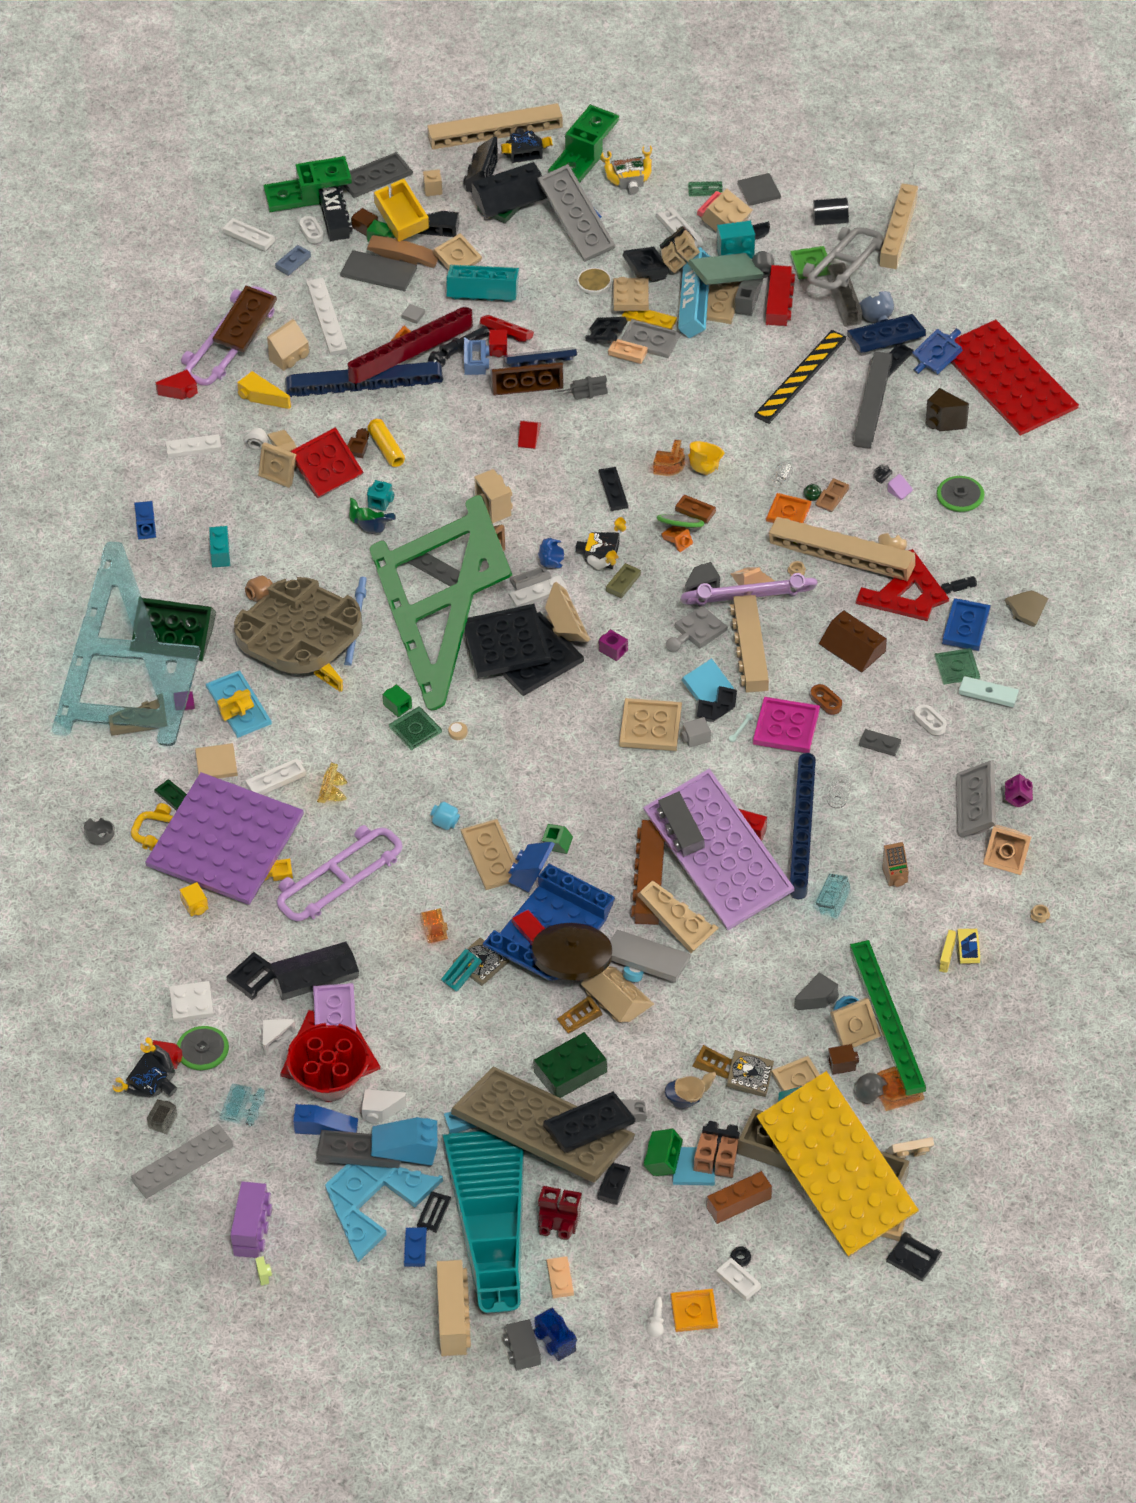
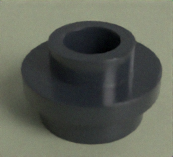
[730,1246,751,1267]

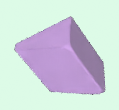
[887,474,913,500]

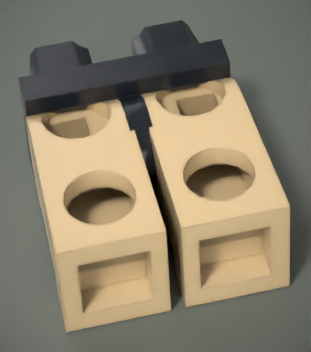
[659,226,700,273]

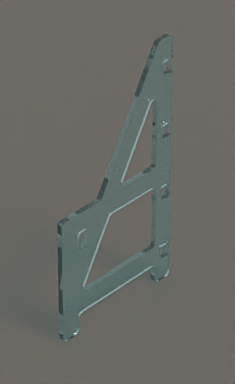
[52,542,201,746]

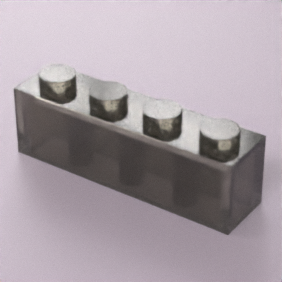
[827,263,862,327]

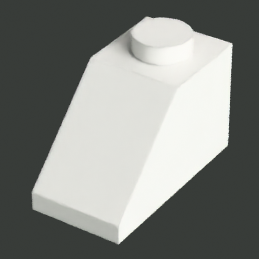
[362,1089,407,1123]

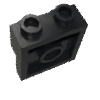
[622,247,669,281]

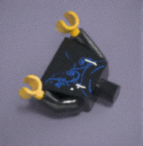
[501,128,553,163]
[112,1037,178,1098]

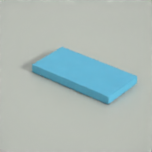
[206,670,272,738]

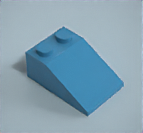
[371,1117,438,1166]

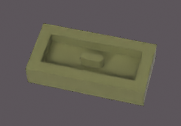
[606,563,641,599]

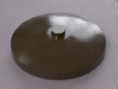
[532,923,612,980]

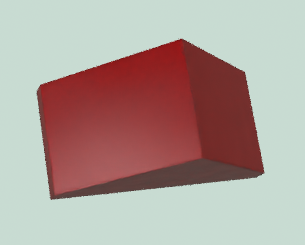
[518,420,541,449]

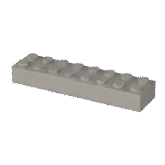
[131,1124,233,1199]

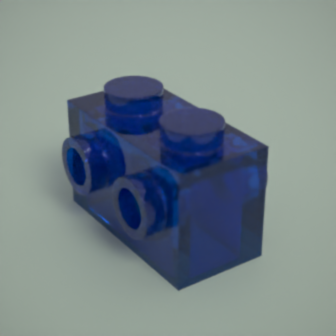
[534,1307,577,1361]

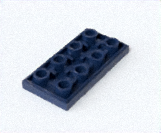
[503,347,577,367]

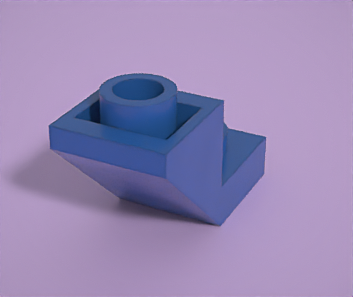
[134,500,156,540]

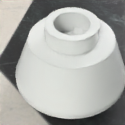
[244,428,268,450]

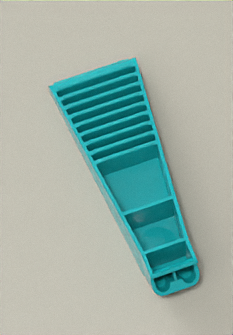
[442,1130,524,1313]

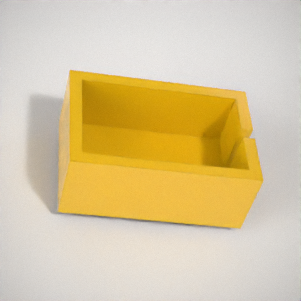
[374,178,429,242]

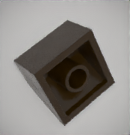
[925,388,969,432]

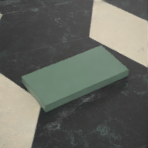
[688,253,763,285]

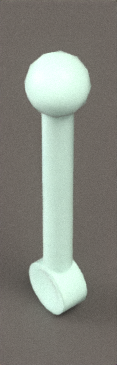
[729,713,753,742]

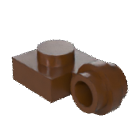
[347,428,369,458]

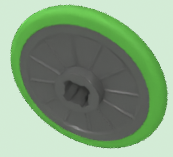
[937,476,984,512]
[177,1026,229,1070]

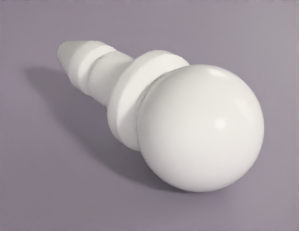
[647,1296,664,1337]

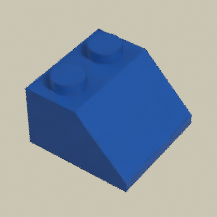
[508,842,555,893]

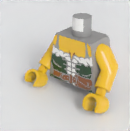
[600,146,652,194]

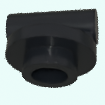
[873,464,893,484]

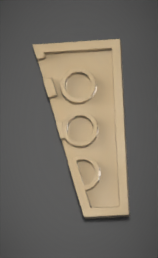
[637,881,719,953]

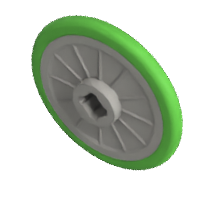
[657,514,704,527]

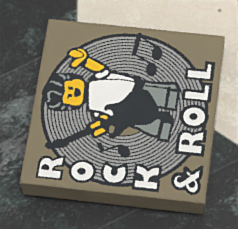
[453,937,509,986]
[726,1050,774,1097]

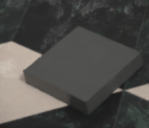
[737,173,781,206]

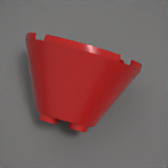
[286,1023,369,1102]

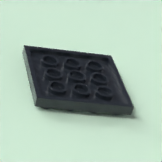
[464,604,551,678]
[501,612,584,696]

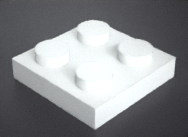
[169,981,214,1022]

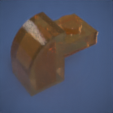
[653,439,685,476]
[420,908,448,943]

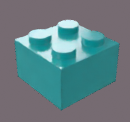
[717,220,755,259]

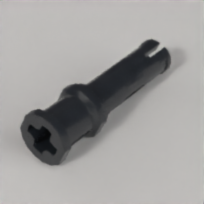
[439,326,489,359]

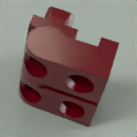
[538,1186,582,1240]

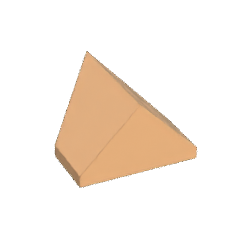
[731,567,775,585]

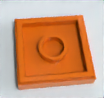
[766,493,812,523]

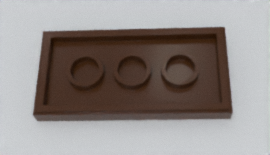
[213,285,277,353]

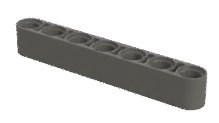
[853,351,892,449]

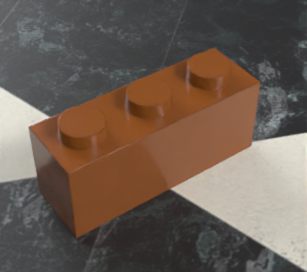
[707,1171,772,1224]

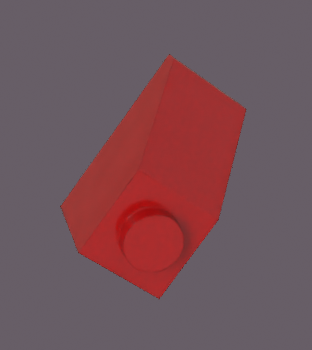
[155,369,198,400]

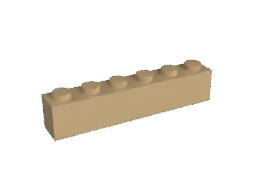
[880,183,918,269]
[730,595,769,693]

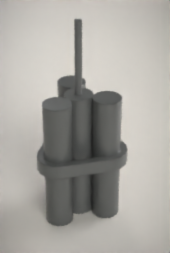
[555,375,608,399]

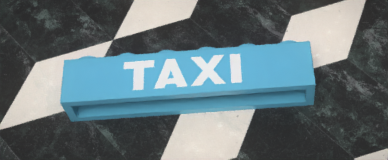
[678,247,711,338]

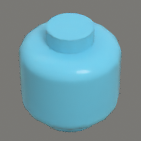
[430,802,460,830]

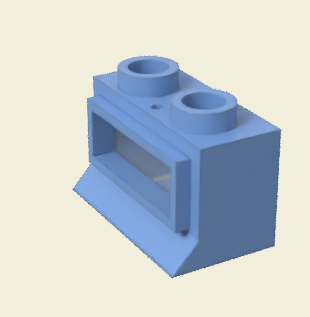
[464,337,489,375]

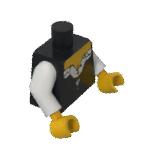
[576,517,626,570]

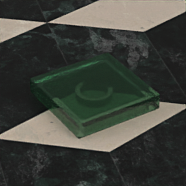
[934,648,980,685]
[389,706,442,751]

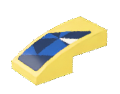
[957,929,980,963]

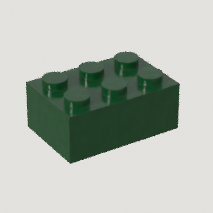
[533,1032,607,1098]

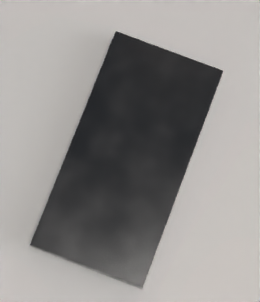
[543,1091,636,1154]

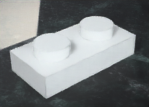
[716,1258,761,1301]

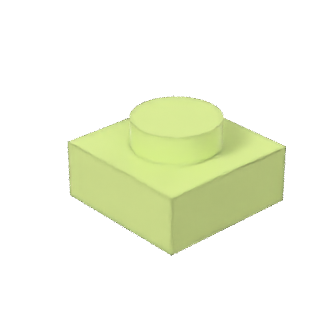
[255,1256,272,1286]

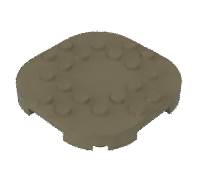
[234,577,363,674]

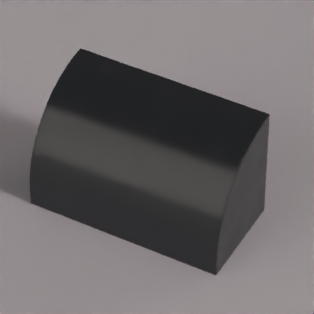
[813,198,849,225]

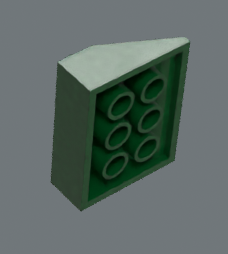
[130,597,216,662]

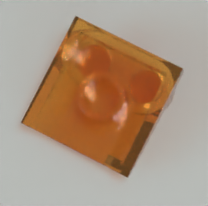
[877,1067,924,1111]

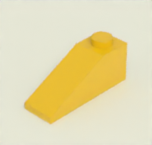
[237,371,291,409]

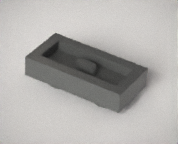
[859,729,901,756]

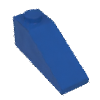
[293,1104,358,1135]

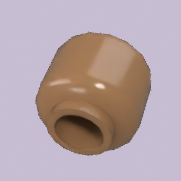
[245,575,273,602]

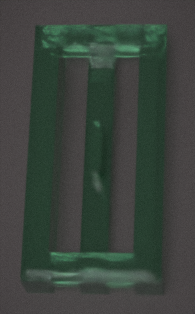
[688,181,723,197]

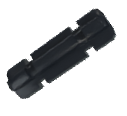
[941,576,977,594]

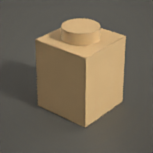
[423,169,443,196]

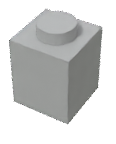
[680,717,711,748]

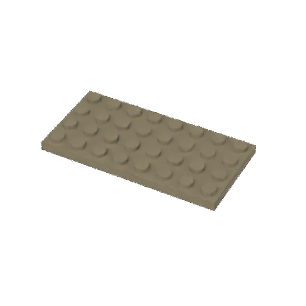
[451,1066,635,1183]

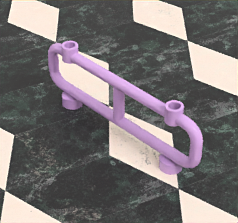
[181,286,275,386]
[680,573,818,606]
[277,825,403,921]

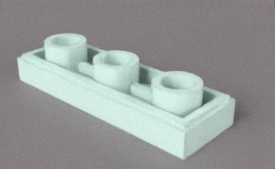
[959,676,1019,708]

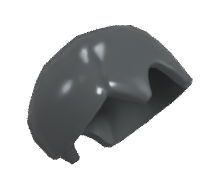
[84,818,115,844]
[855,1073,887,1104]

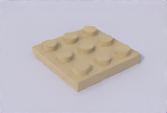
[619,698,682,751]

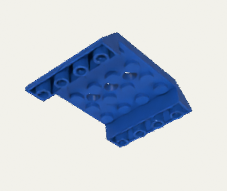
[483,863,615,981]

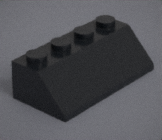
[472,162,547,218]
[270,941,359,1000]

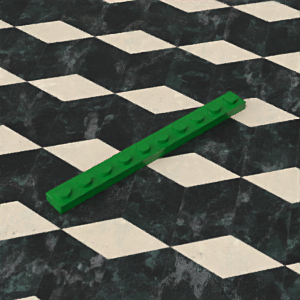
[850,940,926,1096]

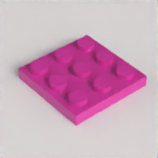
[753,697,820,753]

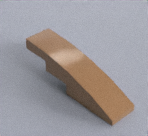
[367,235,438,268]

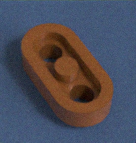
[810,684,842,715]

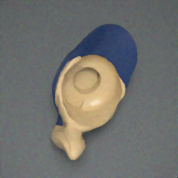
[665,1072,716,1109]

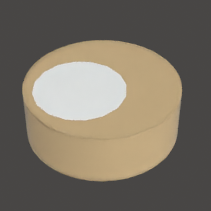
[448,722,468,740]

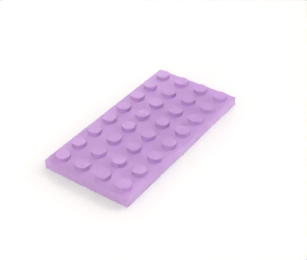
[643,768,794,930]

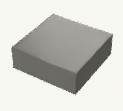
[401,304,425,324]

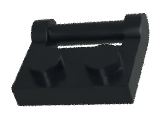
[226,952,274,1000]
[886,1232,942,1282]

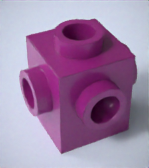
[1005,773,1033,807]

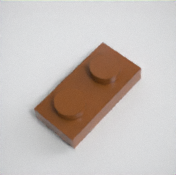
[675,494,716,524]

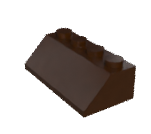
[490,362,564,396]

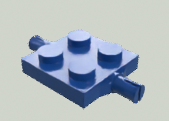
[912,328,963,375]

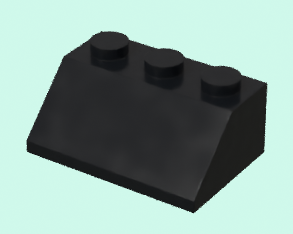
[463,136,498,193]

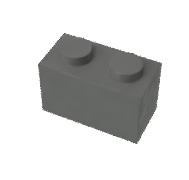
[502,1319,541,1371]

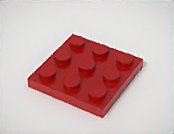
[290,427,364,499]

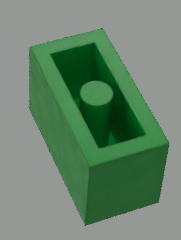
[644,1128,683,1177]

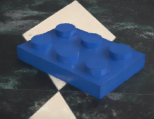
[942,598,991,651]

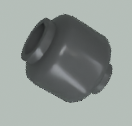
[752,251,775,278]

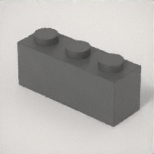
[657,791,705,857]

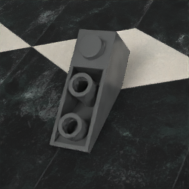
[735,278,764,316]

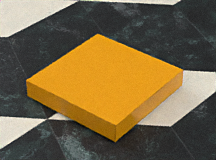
[671,1289,718,1332]

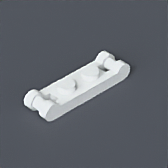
[656,207,703,248]

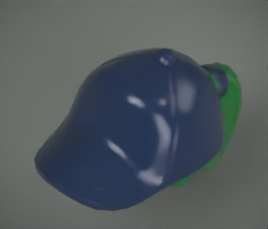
[349,498,396,534]

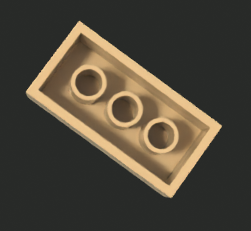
[437,1260,471,1356]

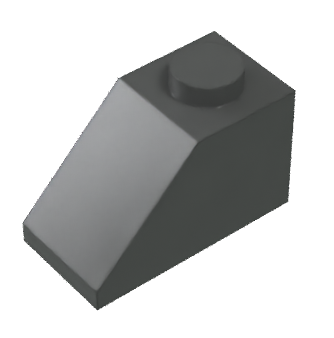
[685,562,720,592]
[794,972,839,1010]

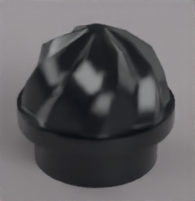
[428,351,446,367]

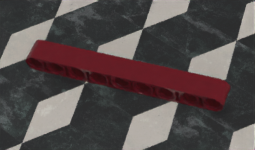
[347,307,473,383]

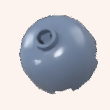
[859,291,894,323]

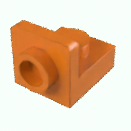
[661,525,693,552]

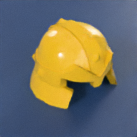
[688,441,725,476]

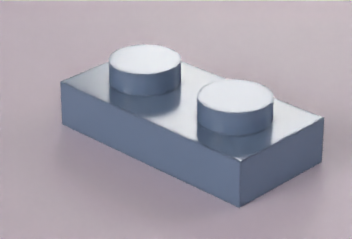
[275,245,311,276]

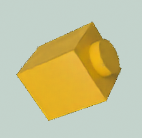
[179,882,209,916]

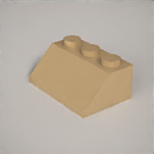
[581,966,654,1023]

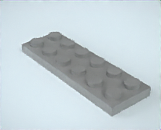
[538,164,615,262]

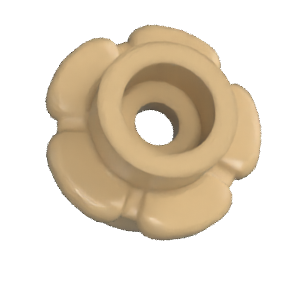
[788,561,806,576]
[1031,904,1050,923]

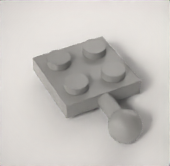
[666,606,728,652]

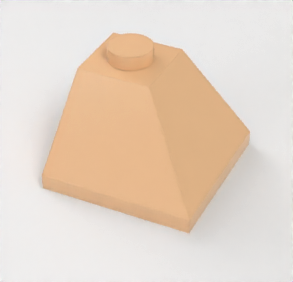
[983,825,1032,875]

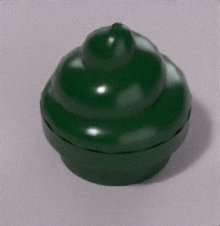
[803,484,821,501]

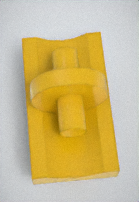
[217,689,254,721]

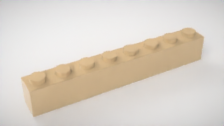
[427,103,563,150]
[769,517,915,581]

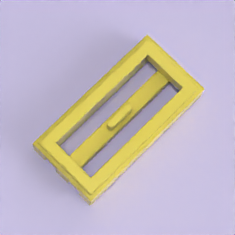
[939,930,956,973]

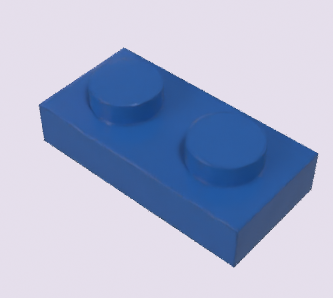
[404,1228,427,1267]

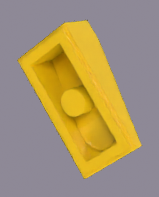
[314,663,343,692]

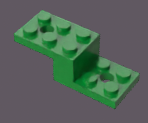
[548,104,619,183]
[263,156,352,212]

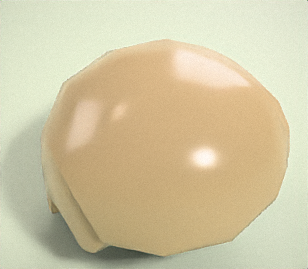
[878,533,907,550]

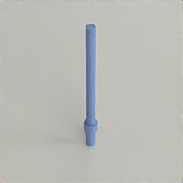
[344,577,367,666]

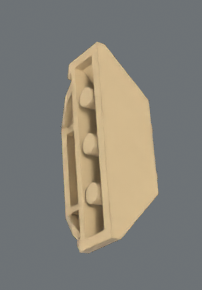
[545,582,591,642]

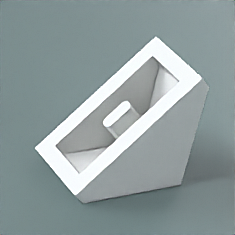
[263,1019,296,1056]

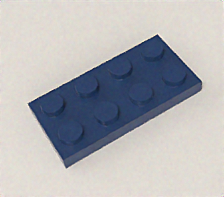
[847,313,926,353]

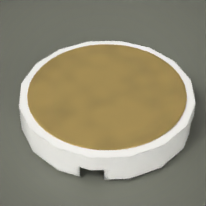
[577,268,612,296]

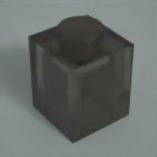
[147,1099,178,1134]

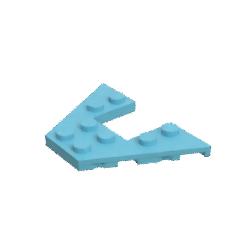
[325,1164,443,1262]

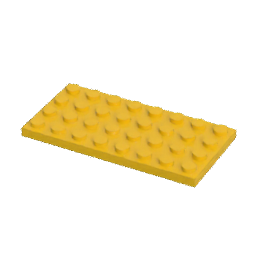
[757,1071,919,1257]

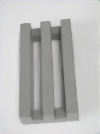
[510,566,551,590]

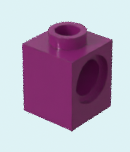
[598,629,628,661]

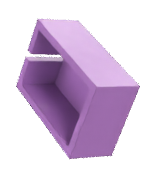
[231,1181,272,1258]

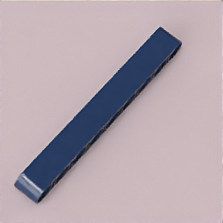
[285,362,443,397]
[790,753,816,900]

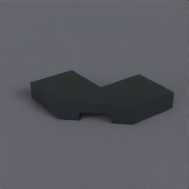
[695,686,737,722]

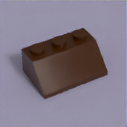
[819,610,887,673]

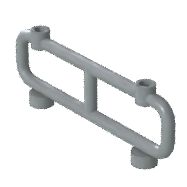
[803,227,884,289]

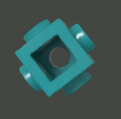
[367,480,395,511]

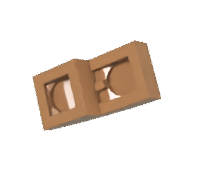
[815,478,850,512]

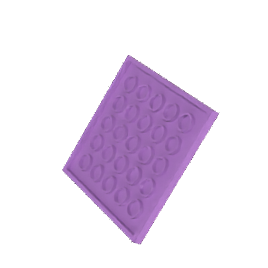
[145,772,304,905]

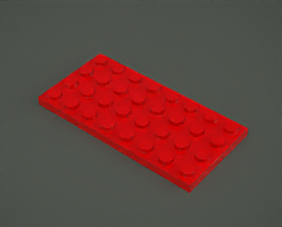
[950,319,1079,436]

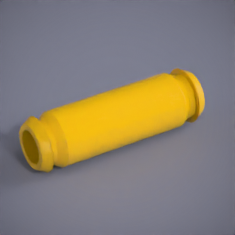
[367,418,405,467]

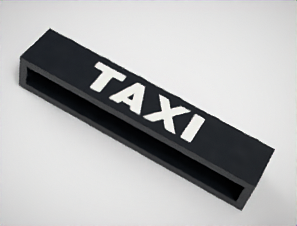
[319,171,352,242]

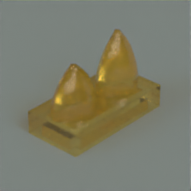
[317,762,348,803]

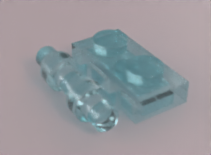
[220,1083,265,1126]

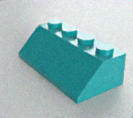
[447,264,519,302]

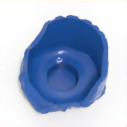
[538,537,564,568]

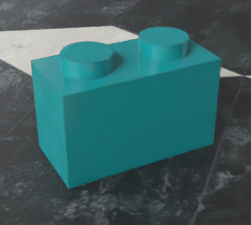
[209,526,231,568]

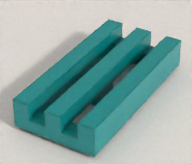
[441,948,482,992]

